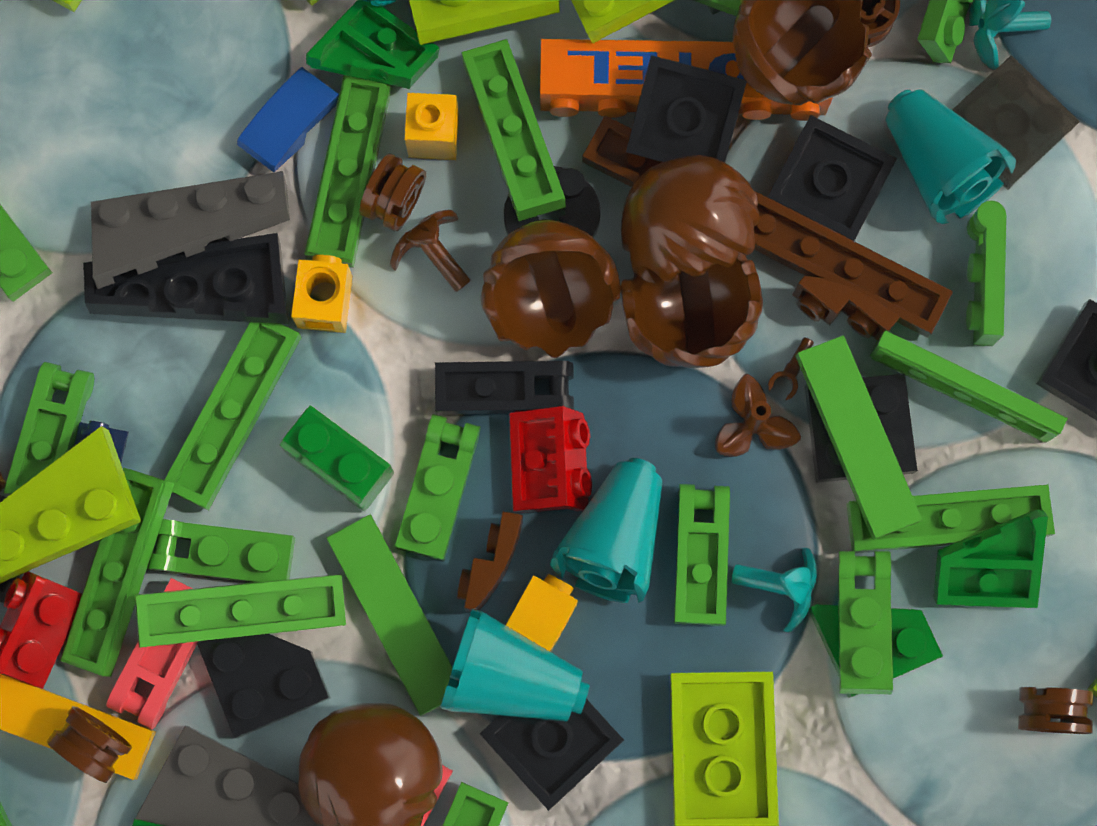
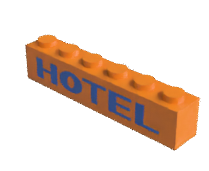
[540,39,833,121]

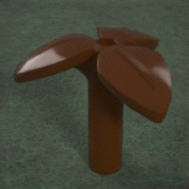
[390,210,471,292]
[715,374,801,457]

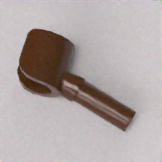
[768,337,814,401]

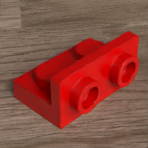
[509,406,592,513]
[0,571,82,689]

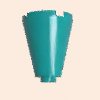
[885,89,1016,224]
[550,458,663,603]
[440,608,590,721]

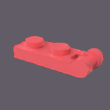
[106,578,199,730]

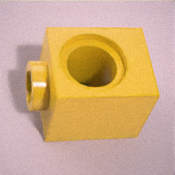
[404,93,459,160]
[291,255,353,333]
[506,574,578,652]

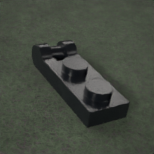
[435,361,574,415]

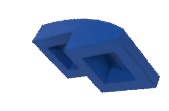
[237,67,339,172]

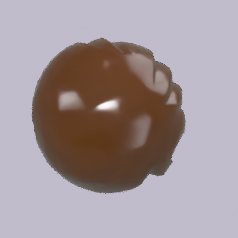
[733,0,872,106]
[621,155,760,283]
[481,220,621,358]
[621,253,763,368]
[299,703,443,826]

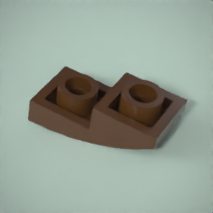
[792,276,900,340]
[457,511,523,613]

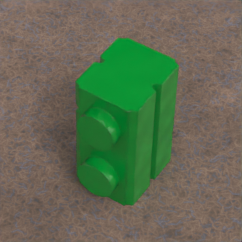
[279,405,394,512]

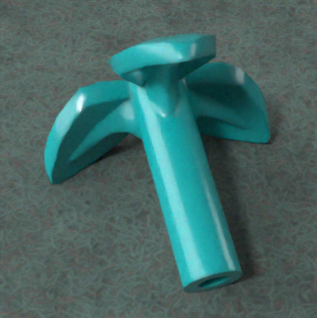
[969,0,1051,71]
[732,548,817,633]

